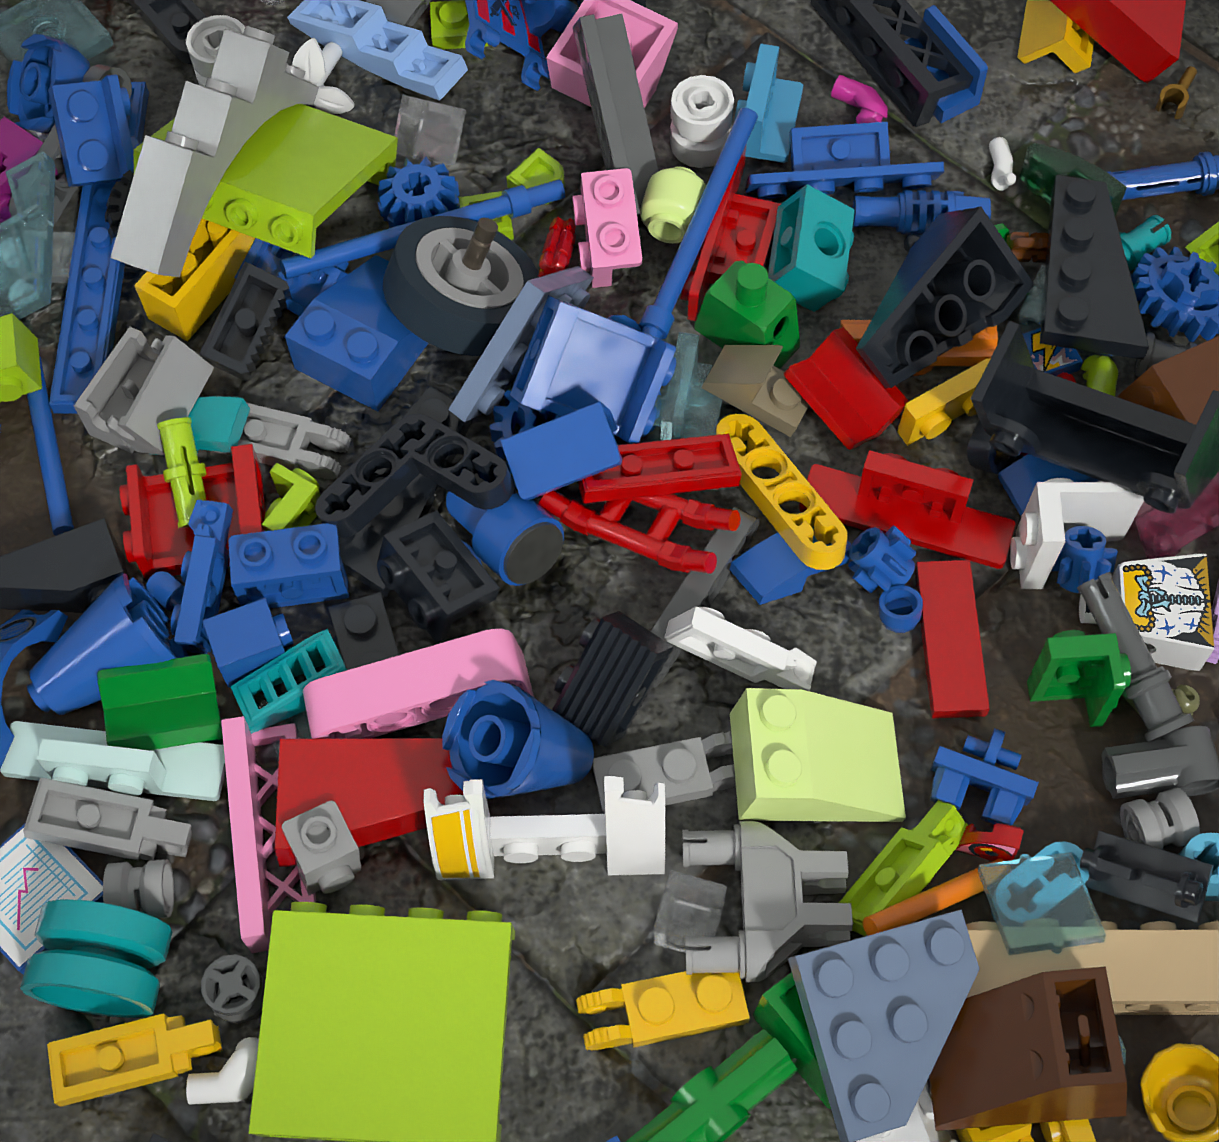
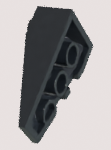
[856,207,1035,388]

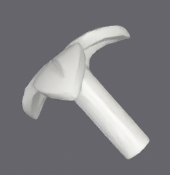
[292,38,355,114]

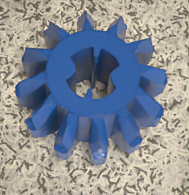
[378,156,460,228]

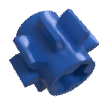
[848,525,916,593]
[1051,526,1118,593]

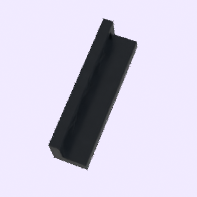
[810,0,973,128]

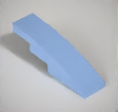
[287,0,468,101]

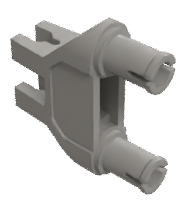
[682,820,853,982]

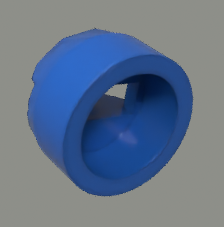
[878,585,923,633]

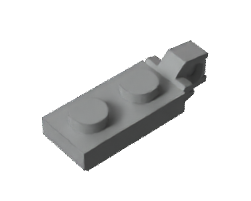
[23,778,192,861]

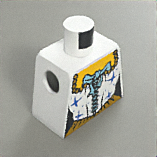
[1079,554,1214,671]

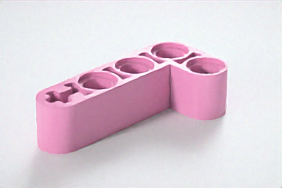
[303,629,534,739]

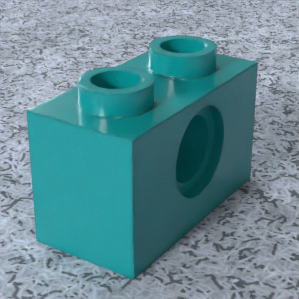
[768,184,855,312]

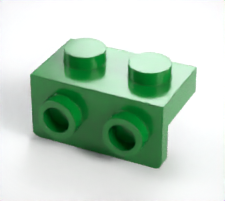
[1027,630,1131,727]

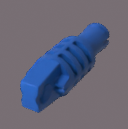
[852,190,991,235]

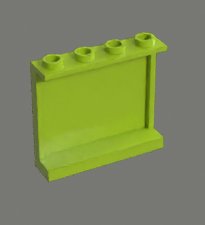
[133,104,398,258]
[248,902,515,1142]

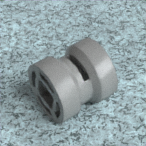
[1120,788,1200,849]
[103,859,174,918]

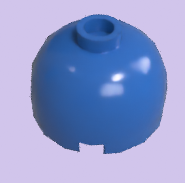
[7,34,91,134]

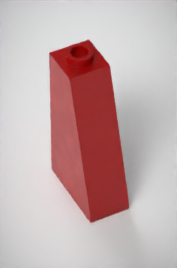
[1050,0,1186,84]
[275,738,463,867]

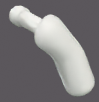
[989,137,1016,191]

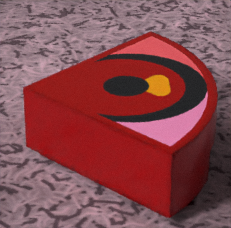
[955,823,1024,866]

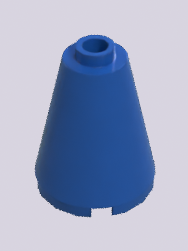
[27,573,188,715]
[442,680,594,799]

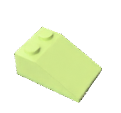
[730,688,906,822]

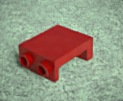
[119,443,266,580]

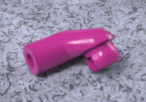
[831,75,888,124]

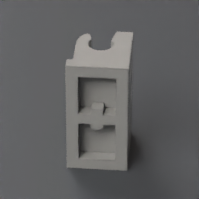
[74,326,158,453]
[107,335,214,455]

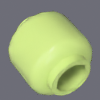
[640,167,706,244]

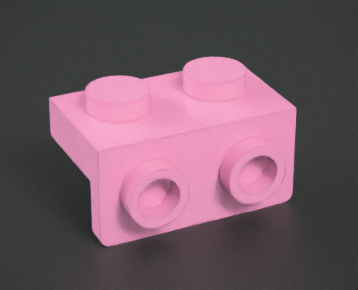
[572,168,642,288]

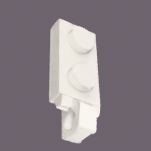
[664,606,817,691]

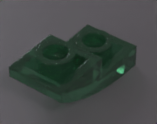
[1019,142,1127,217]

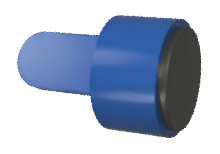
[446,491,564,586]

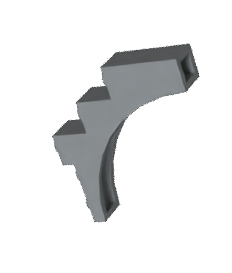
[110,26,319,277]

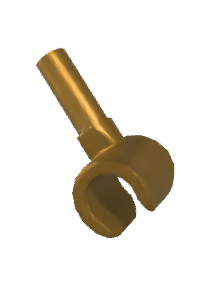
[1156,66,1197,119]

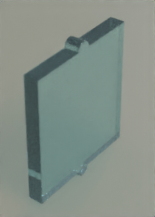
[978,852,1106,955]

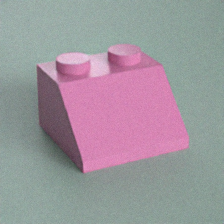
[546,0,678,108]

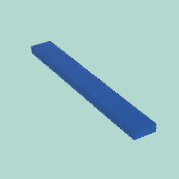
[49,82,149,414]

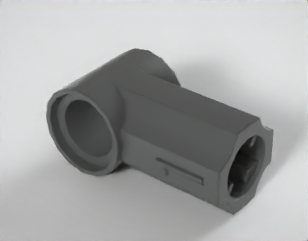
[1101,726,1219,799]

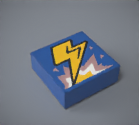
[1023,328,1083,376]

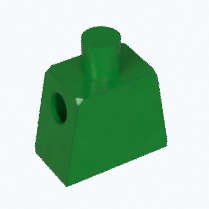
[694,261,800,369]

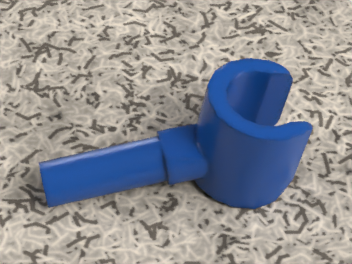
[146,571,184,610]

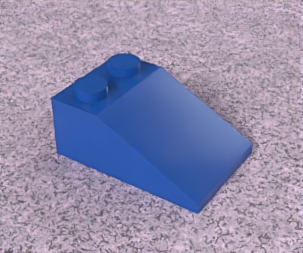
[285,255,428,412]

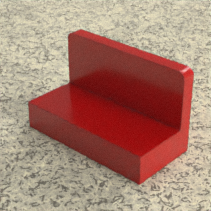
[784,327,909,450]

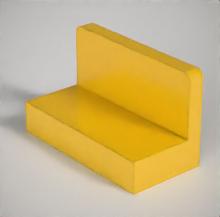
[1017,0,1095,74]

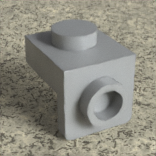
[282,801,361,895]

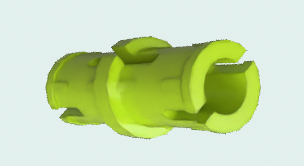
[157,417,207,528]

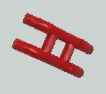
[538,490,741,574]

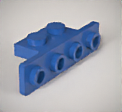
[745,122,944,199]

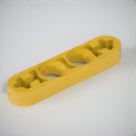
[716,414,847,570]

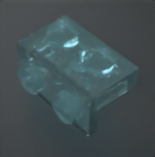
[653,332,722,441]

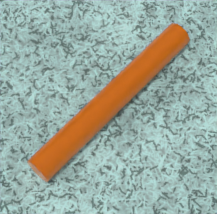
[863,858,1011,936]

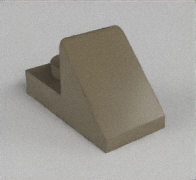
[701,345,809,437]

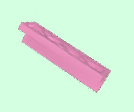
[221,716,316,953]

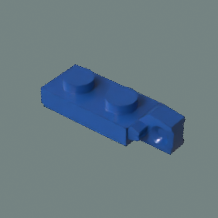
[171,500,233,654]

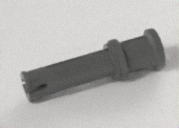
[1077,572,1194,742]

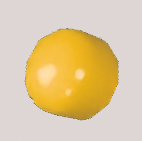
[1140,1043,1219,1142]

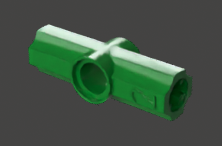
[626,1029,797,1142]

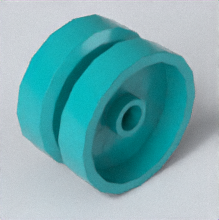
[20,899,172,1018]

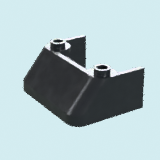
[971,321,1219,514]

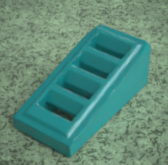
[231,629,347,734]

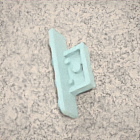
[0,721,226,801]

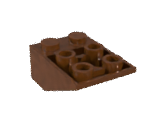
[929,966,1127,1131]

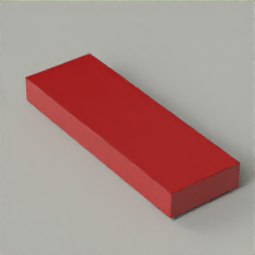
[578,433,742,503]
[914,560,990,719]

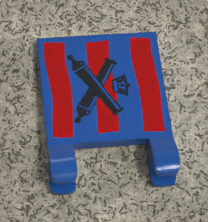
[465,0,550,91]

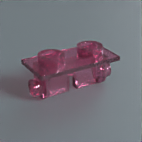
[1134,472,1219,559]

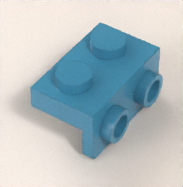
[734,44,803,163]

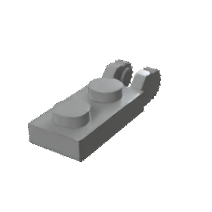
[214,396,352,480]
[592,731,736,814]

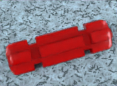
[538,217,577,277]

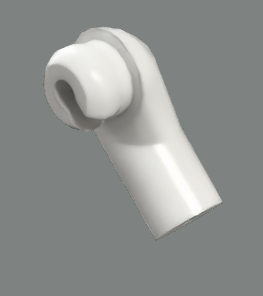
[186,1037,259,1105]

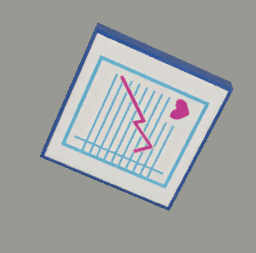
[0,824,104,975]

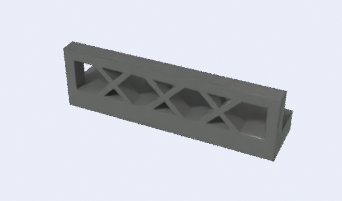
[573,14,659,216]

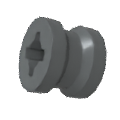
[201,954,265,1024]

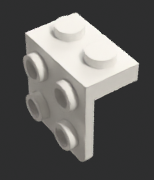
[1010,478,1144,589]

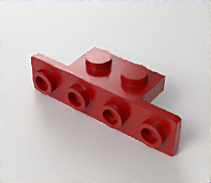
[681,144,781,321]
[799,450,1016,569]

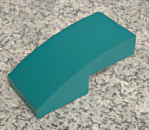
[149,396,250,456]

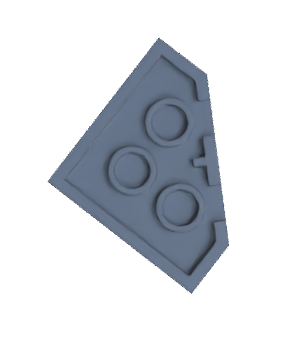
[448,266,594,422]
[788,910,980,1142]

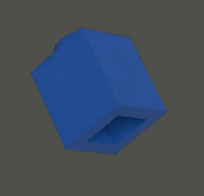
[202,598,294,688]

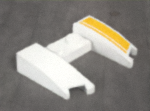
[424,776,665,880]

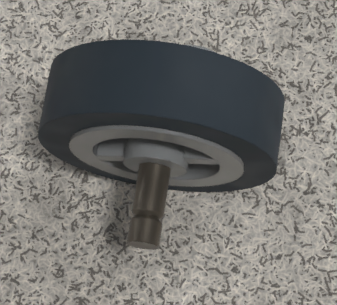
[383,216,539,356]

